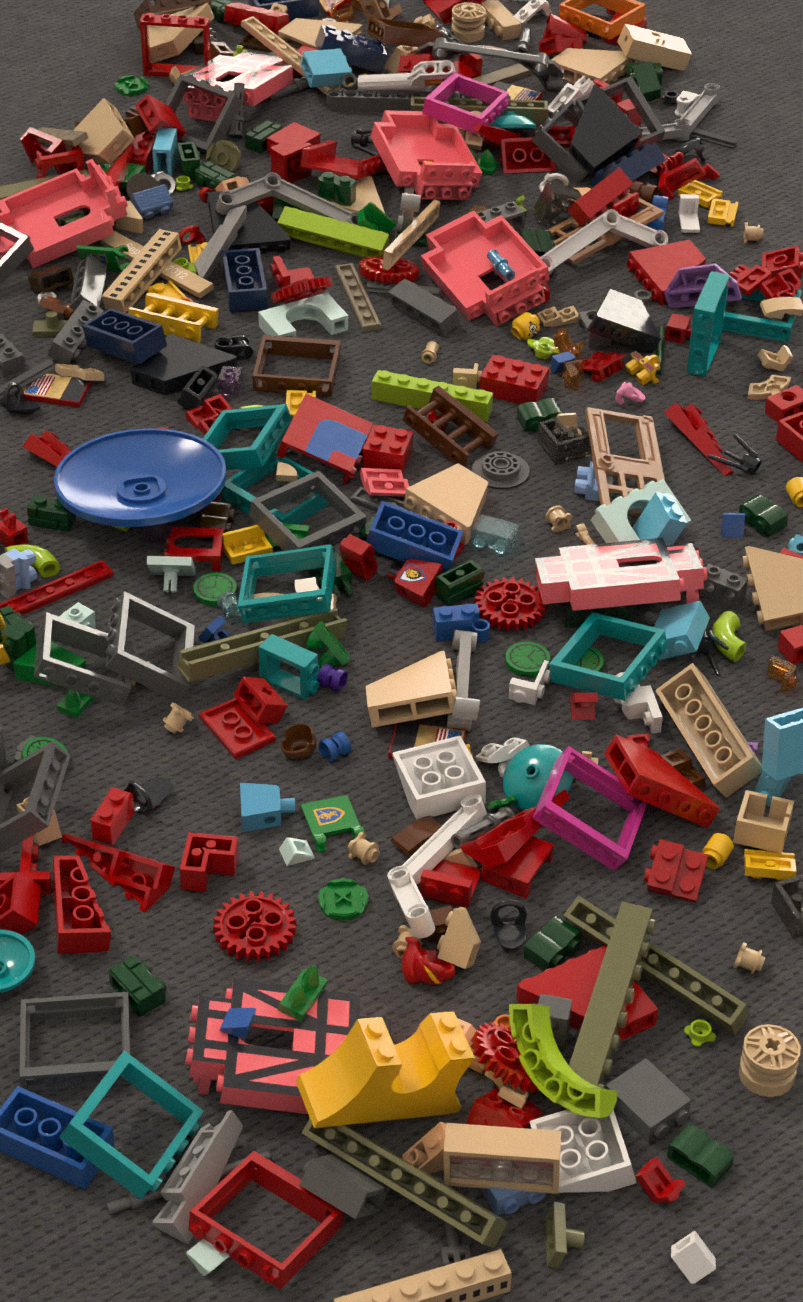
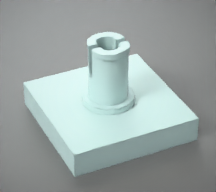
[147,556,195,593]

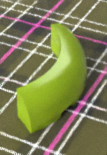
[509,1004,618,1118]

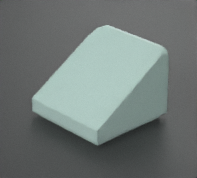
[279,837,315,866]
[186,1239,229,1276]

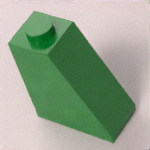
[13,641,87,687]

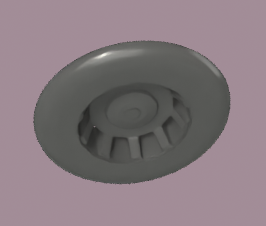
[472,451,530,489]

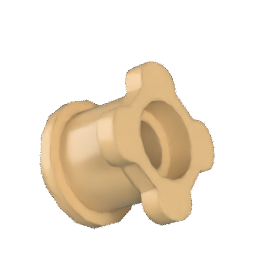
[744,222,763,244]
[545,505,572,533]
[163,702,193,734]
[348,832,380,865]
[392,925,422,959]
[733,942,765,974]

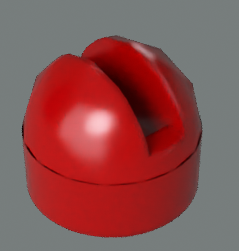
[199,187,214,202]

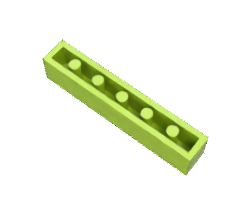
[277,206,389,258]
[372,370,493,422]

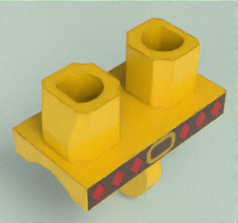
[625,351,660,385]

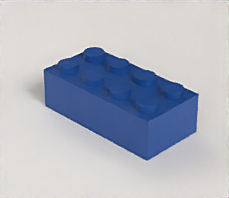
[366,501,464,572]
[0,1086,115,1189]

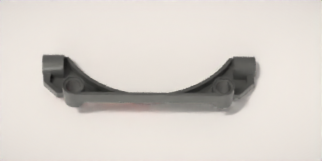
[416,37,564,92]

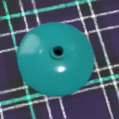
[488,111,536,130]
[503,744,573,811]
[0,930,35,993]

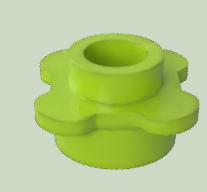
[175,176,193,191]
[684,1020,716,1047]

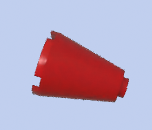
[542,13,588,44]

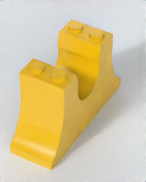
[296,1012,474,1128]

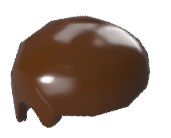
[280,723,317,760]

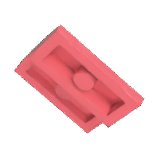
[360,468,409,497]

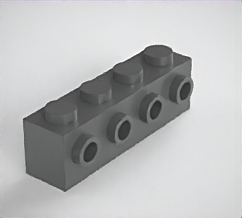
[453,202,525,230]
[69,253,107,310]
[389,279,460,336]
[47,300,104,364]
[0,333,25,378]

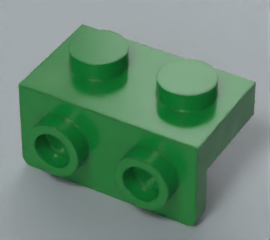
[358,202,396,234]

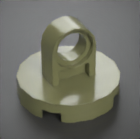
[206,140,241,173]

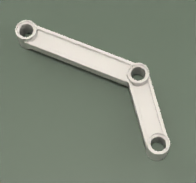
[540,209,668,272]
[387,794,487,938]

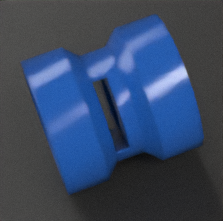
[319,731,352,763]

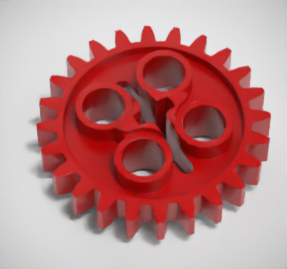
[358,255,419,284]
[271,276,333,304]
[474,577,546,632]
[213,891,296,962]
[471,1022,540,1093]

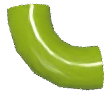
[5,544,60,578]
[712,611,747,662]

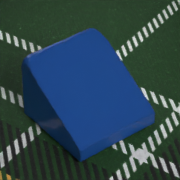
[551,351,575,374]
[721,513,745,538]
[220,1007,256,1040]

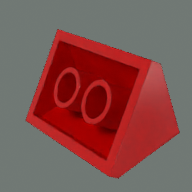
[500,137,555,174]

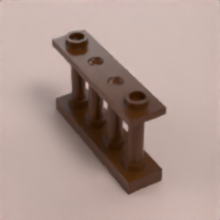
[402,385,499,467]

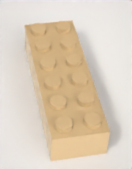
[655,663,763,798]

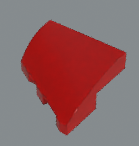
[758,268,802,299]
[185,394,232,435]

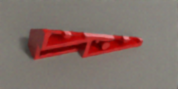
[474,124,521,148]
[664,402,734,476]
[22,430,72,467]
[460,789,570,868]
[61,833,175,912]

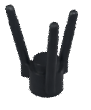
[351,129,378,156]
[708,434,762,474]
[690,630,729,677]

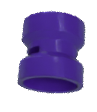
[317,664,348,693]

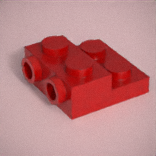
[762,245,803,279]
[643,839,708,903]

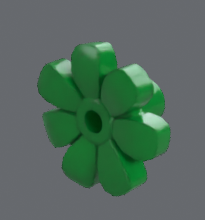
[487,795,517,818]

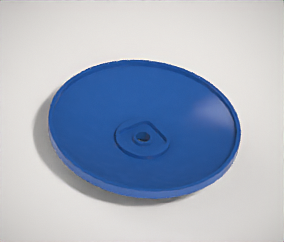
[54,428,226,527]

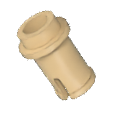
[421,341,439,364]

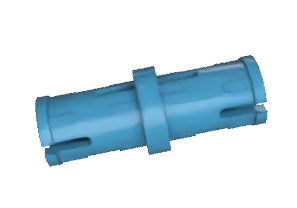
[487,249,515,281]

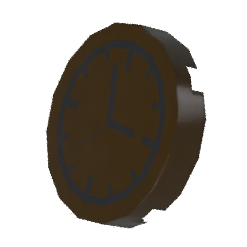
[125,173,160,201]

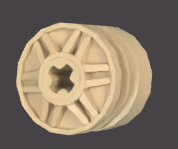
[451,3,486,43]
[739,1024,801,1097]

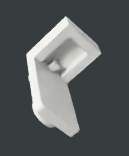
[514,0,553,24]
[678,194,700,233]
[508,660,551,705]

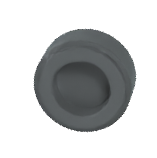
[633,290,652,305]
[285,449,302,464]

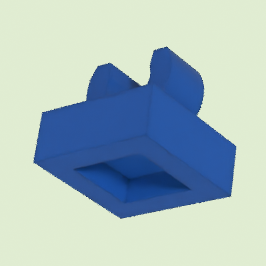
[198,615,229,643]

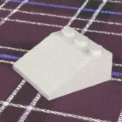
[393,736,486,820]
[530,1109,636,1193]

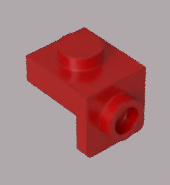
[635,1158,686,1204]

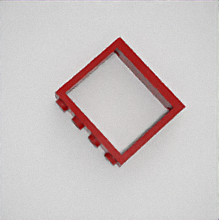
[140,13,211,77]
[188,1151,344,1290]

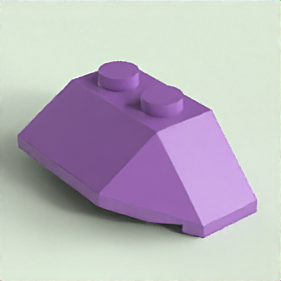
[664,263,742,308]

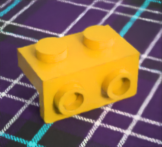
[222,525,273,565]

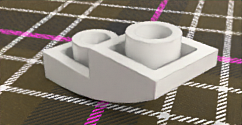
[475,738,530,763]

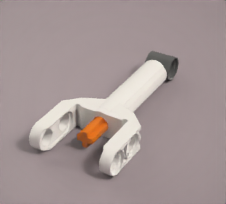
[342,60,455,92]

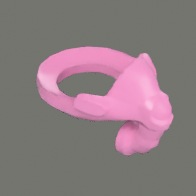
[615,382,646,405]

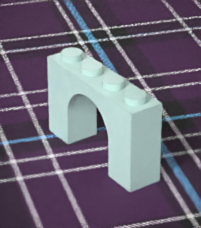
[258,292,348,337]
[591,479,691,543]

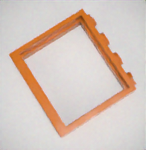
[559,0,646,40]

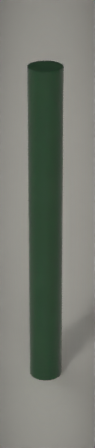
[655,325,666,375]

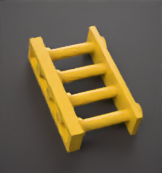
[129,292,219,343]

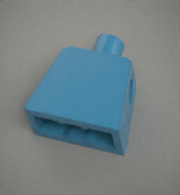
[240,783,295,832]

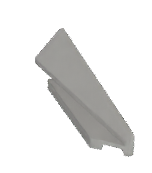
[194,206,247,280]
[152,1110,243,1244]

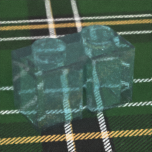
[471,514,521,555]

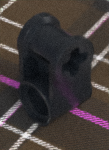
[215,335,253,360]

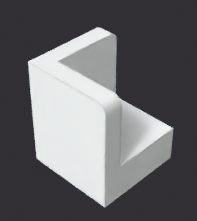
[671,1231,716,1284]

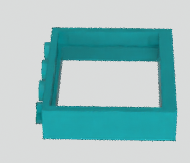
[686,271,730,377]
[723,288,802,342]
[203,404,293,470]
[221,450,335,525]
[237,544,337,624]
[549,612,668,701]
[59,1051,204,1199]

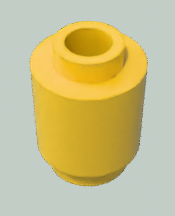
[785,477,803,507]
[701,833,734,869]

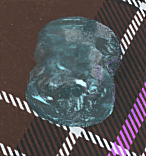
[217,591,240,619]

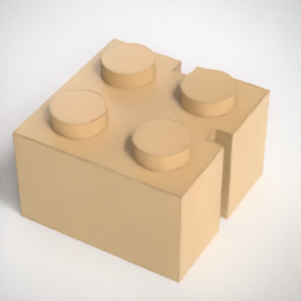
[733,790,794,854]

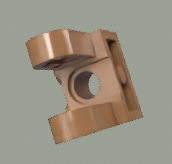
[359,0,403,22]

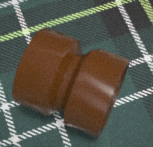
[628,180,659,204]

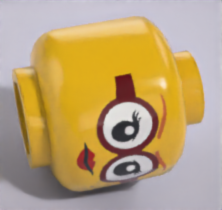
[511,312,540,340]

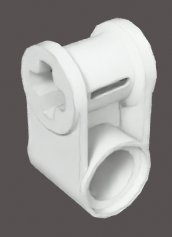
[675,91,699,117]

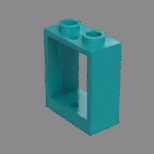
[259,634,319,700]

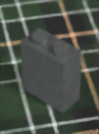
[605,1058,691,1143]
[300,1153,390,1219]

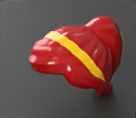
[401,936,456,985]

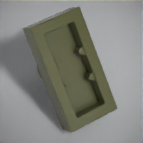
[33,310,68,337]
[545,1202,585,1268]

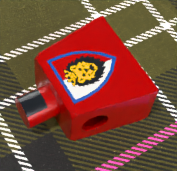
[388,559,444,608]

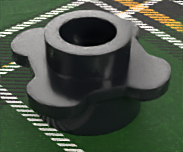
[662,91,678,105]

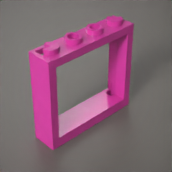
[422,72,510,134]
[532,746,647,870]

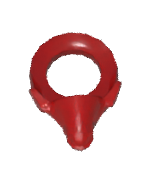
[179,224,206,245]

